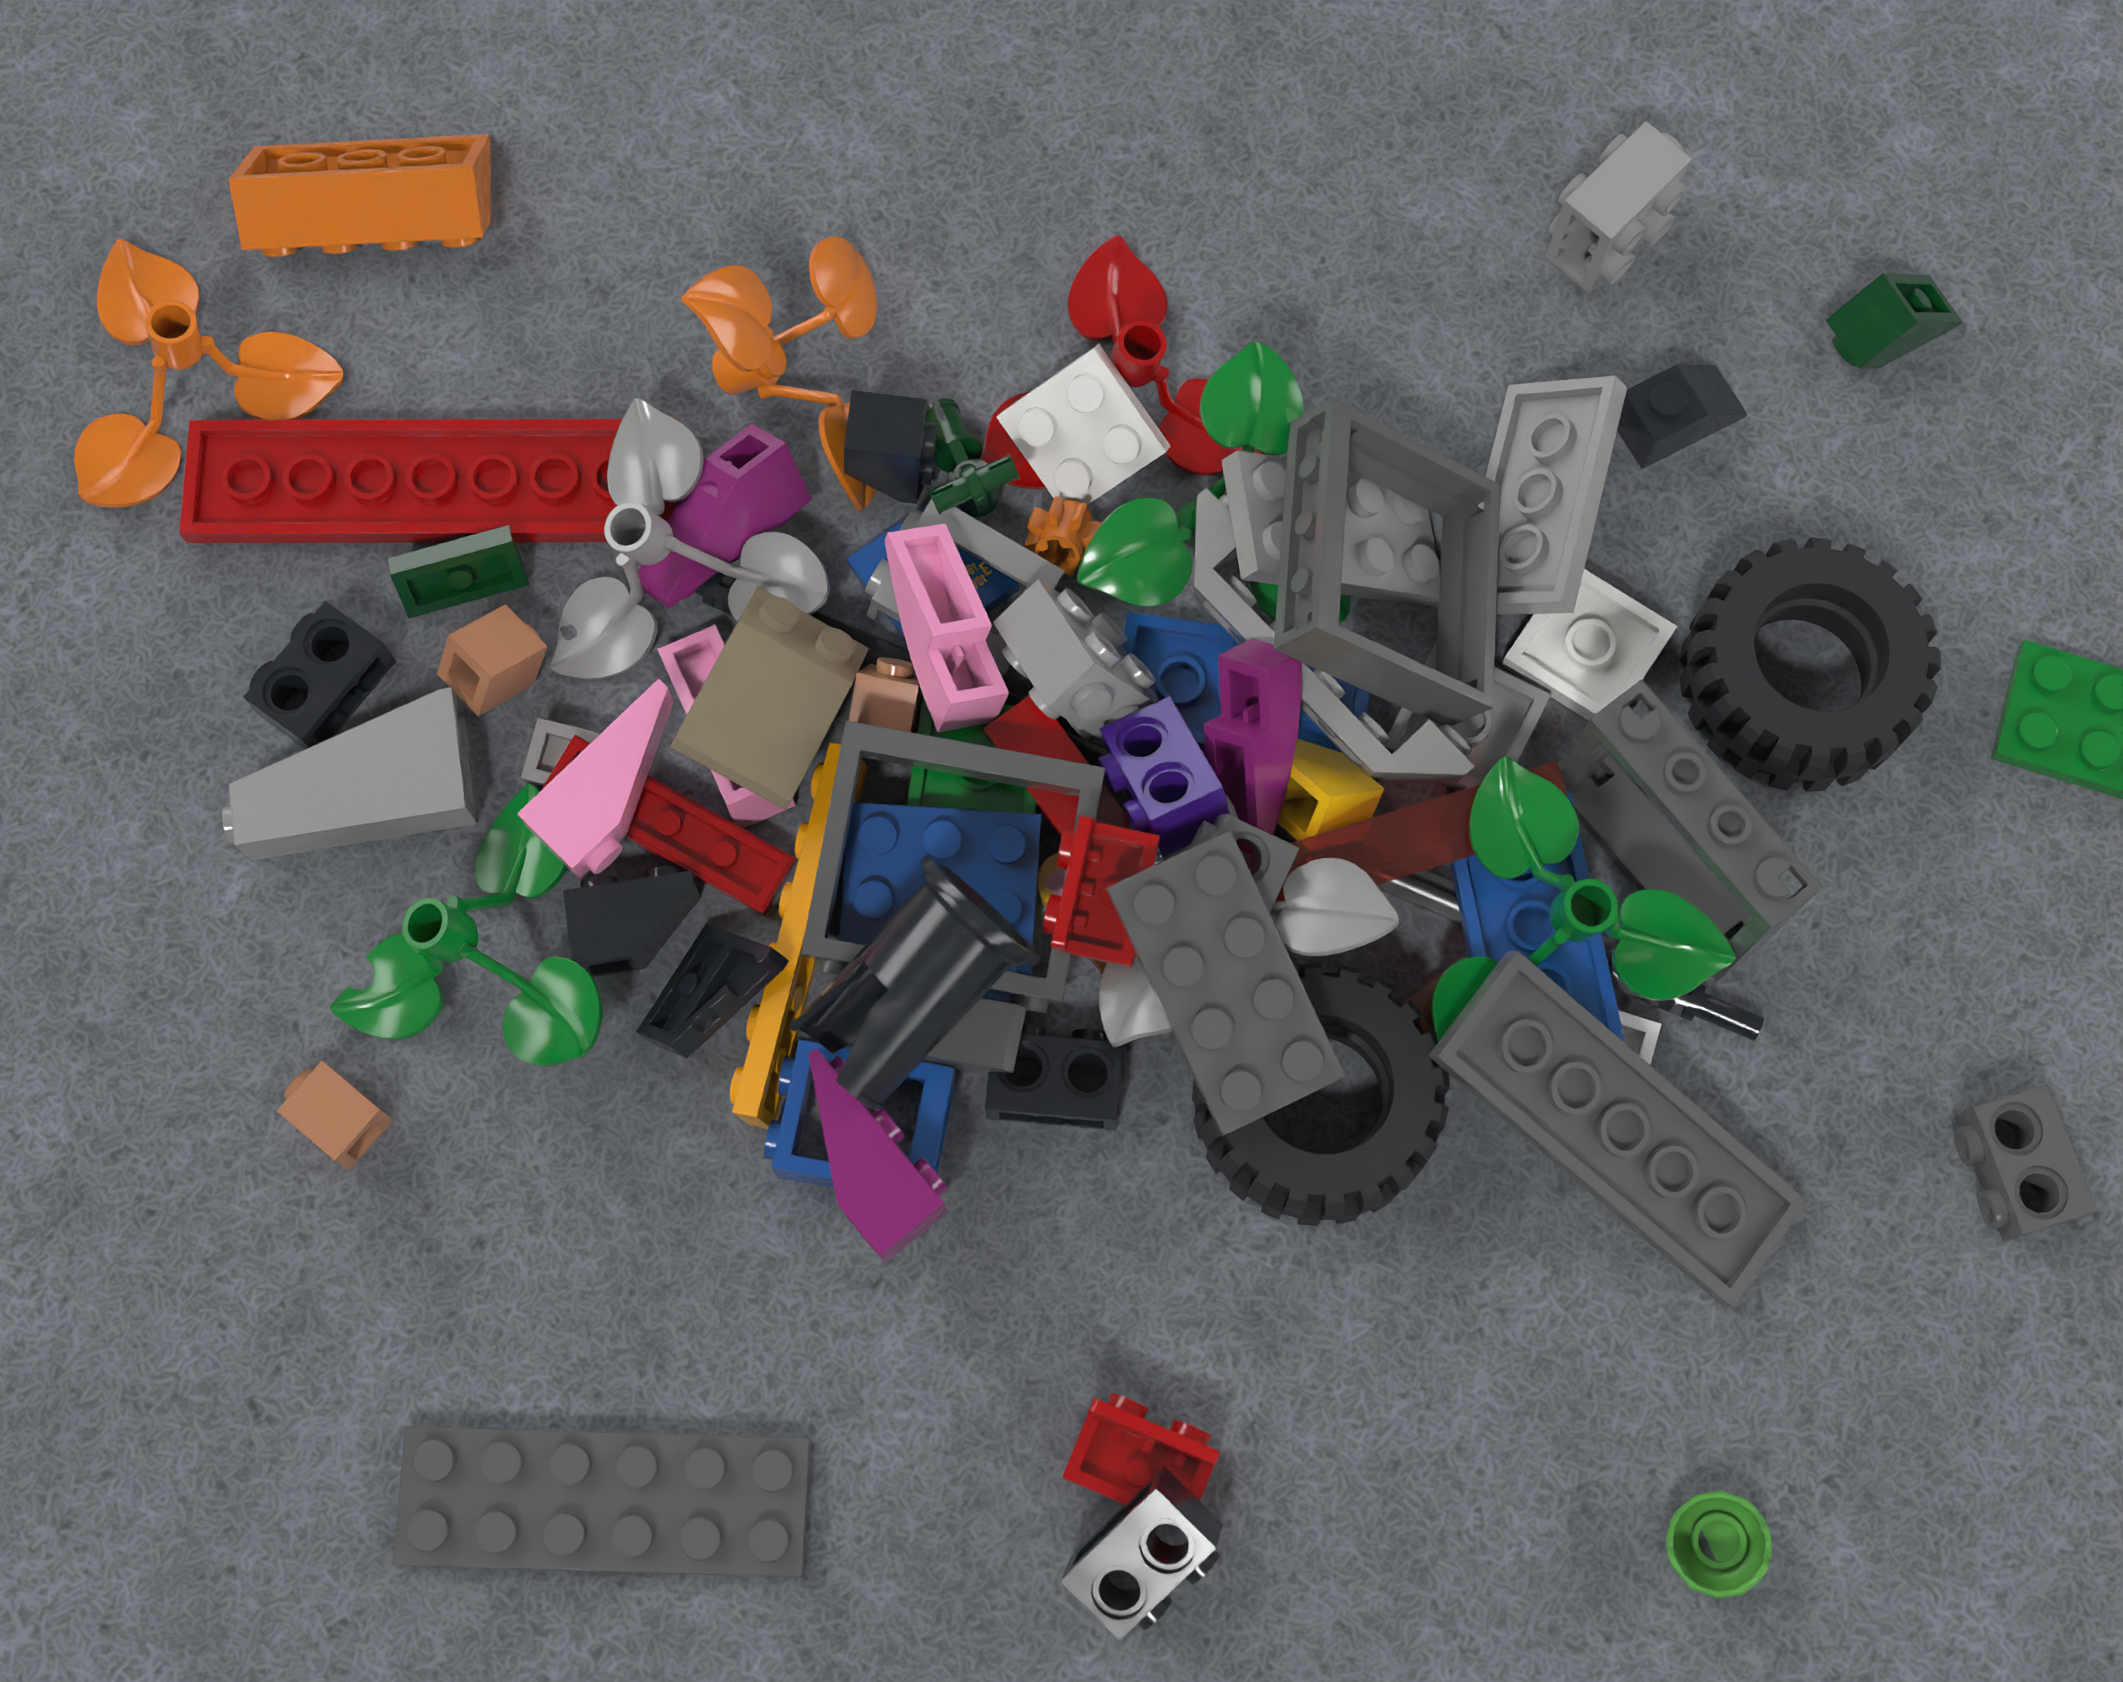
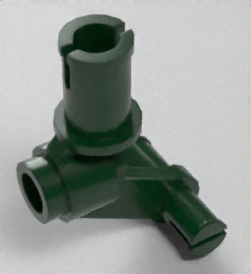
[925,398,1020,517]

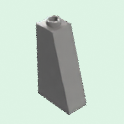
[222,687,477,861]

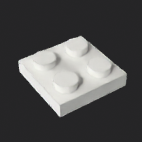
[997,344,1170,505]
[1501,569,1677,720]

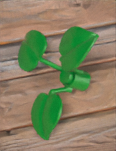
[1077,341,1350,623]
[1431,756,1736,1042]
[329,784,603,1067]

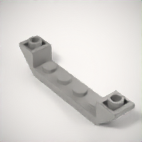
[1193,488,1474,782]

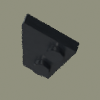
[636,924,789,1059]

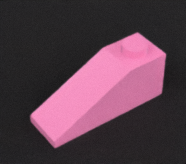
[517,679,674,879]

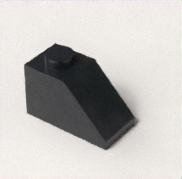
[1617,365,1747,469]

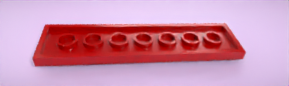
[179,419,680,543]

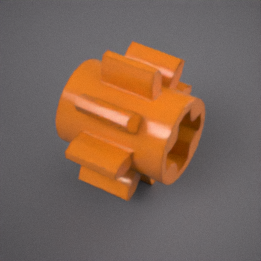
[1024,496,1102,576]

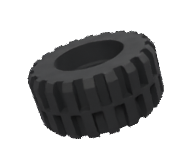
[1679,537,1941,792]
[1192,963,1450,1226]

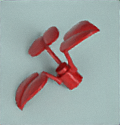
[981,235,1265,489]

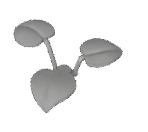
[550,398,830,680]
[1099,794,1399,1047]

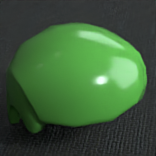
[1666,1490,1772,1599]

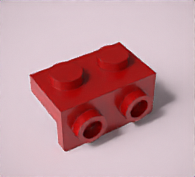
[1042,815,1160,968]
[1062,1393,1220,1530]

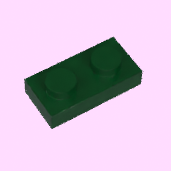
[387,525,529,618]

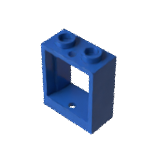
[764,1039,956,1188]

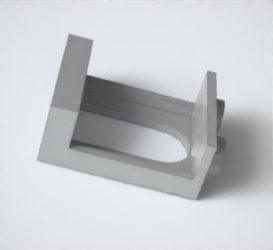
[864,498,1064,678]

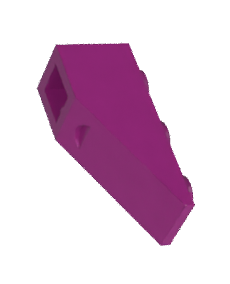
[638,424,812,609]
[808,1048,948,1264]

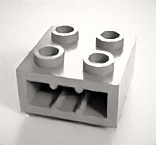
[1545,121,1692,294]
[993,579,1159,742]

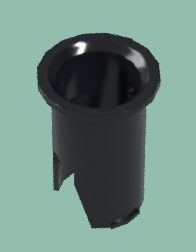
[789,854,1041,1111]

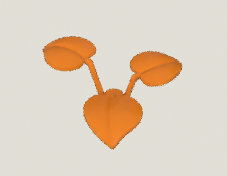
[681,236,877,511]
[74,239,344,508]

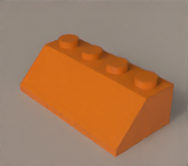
[228,134,491,257]

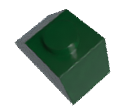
[1825,273,1963,369]

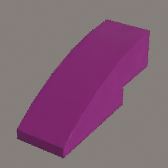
[1204,638,1302,855]

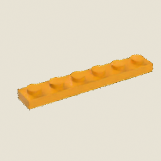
[730,743,868,1129]

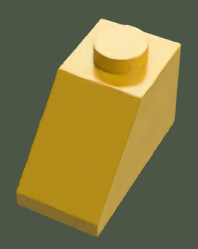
[1278,738,1384,851]

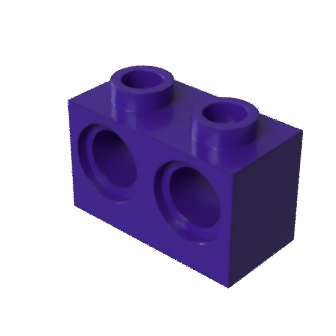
[1098,696,1231,858]

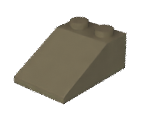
[670,586,869,810]

